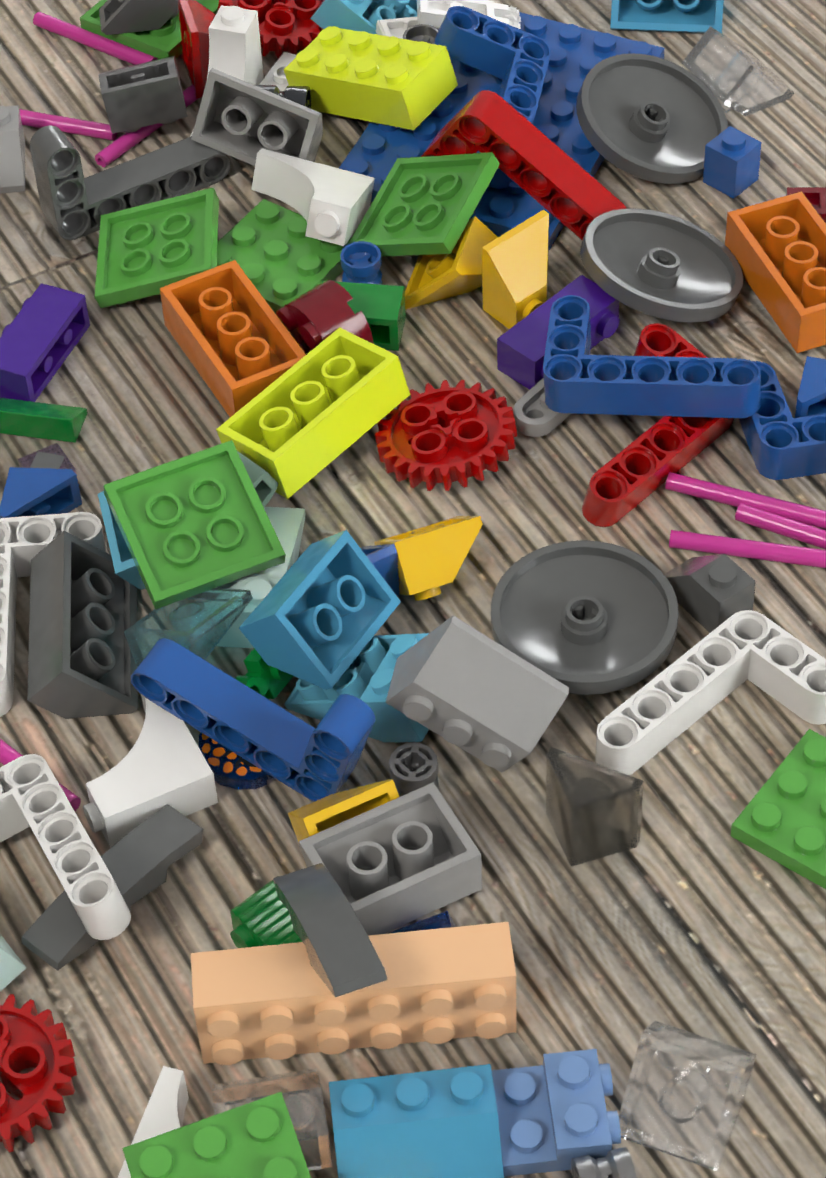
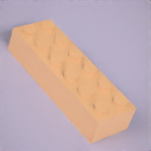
[191,922,516,1065]

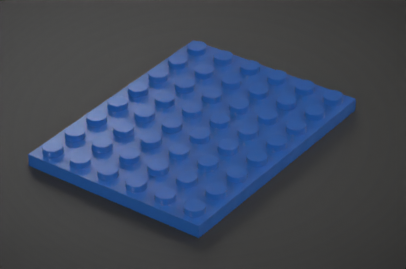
[339,12,665,250]

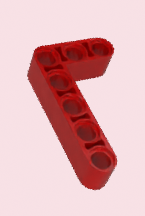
[421,90,627,241]
[582,323,735,527]

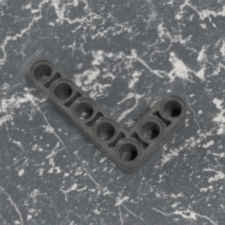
[30,125,231,240]

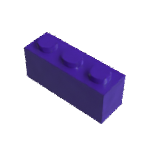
[497,275,620,390]
[0,283,90,402]

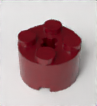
[276,280,373,355]

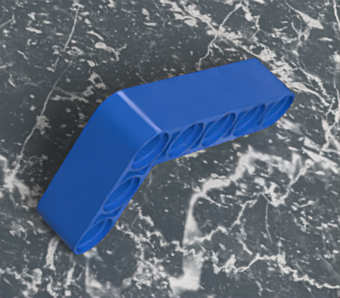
[434,6,551,189]
[543,295,761,418]
[738,361,826,480]
[131,638,375,802]

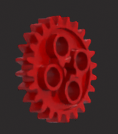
[218,0,324,58]
[375,380,517,491]
[0,994,77,1153]

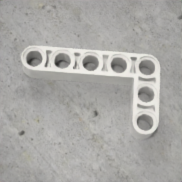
[0,512,107,717]
[595,610,826,779]
[0,754,131,940]

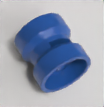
[340,241,383,285]

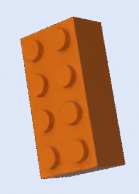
[725,191,826,353]
[160,260,306,417]

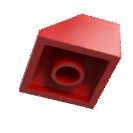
[178,0,216,99]

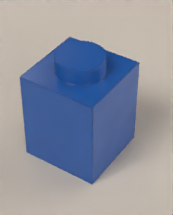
[703,126,762,199]

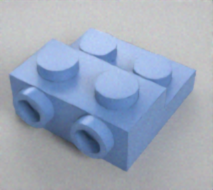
[492,1049,621,1177]

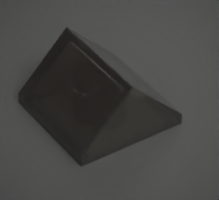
[546,747,644,867]

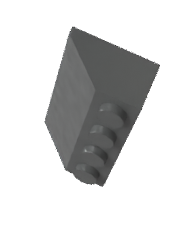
[27,531,138,719]

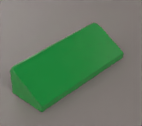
[0,398,88,443]

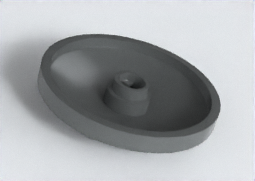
[576,53,728,184]
[580,208,743,322]
[491,540,679,695]

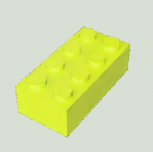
[283,26,458,130]
[216,327,410,499]

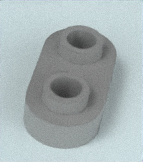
[514,378,572,437]

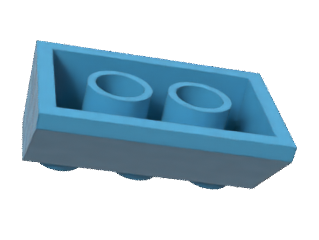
[610,0,724,34]
[239,530,401,690]
[329,1064,504,1178]

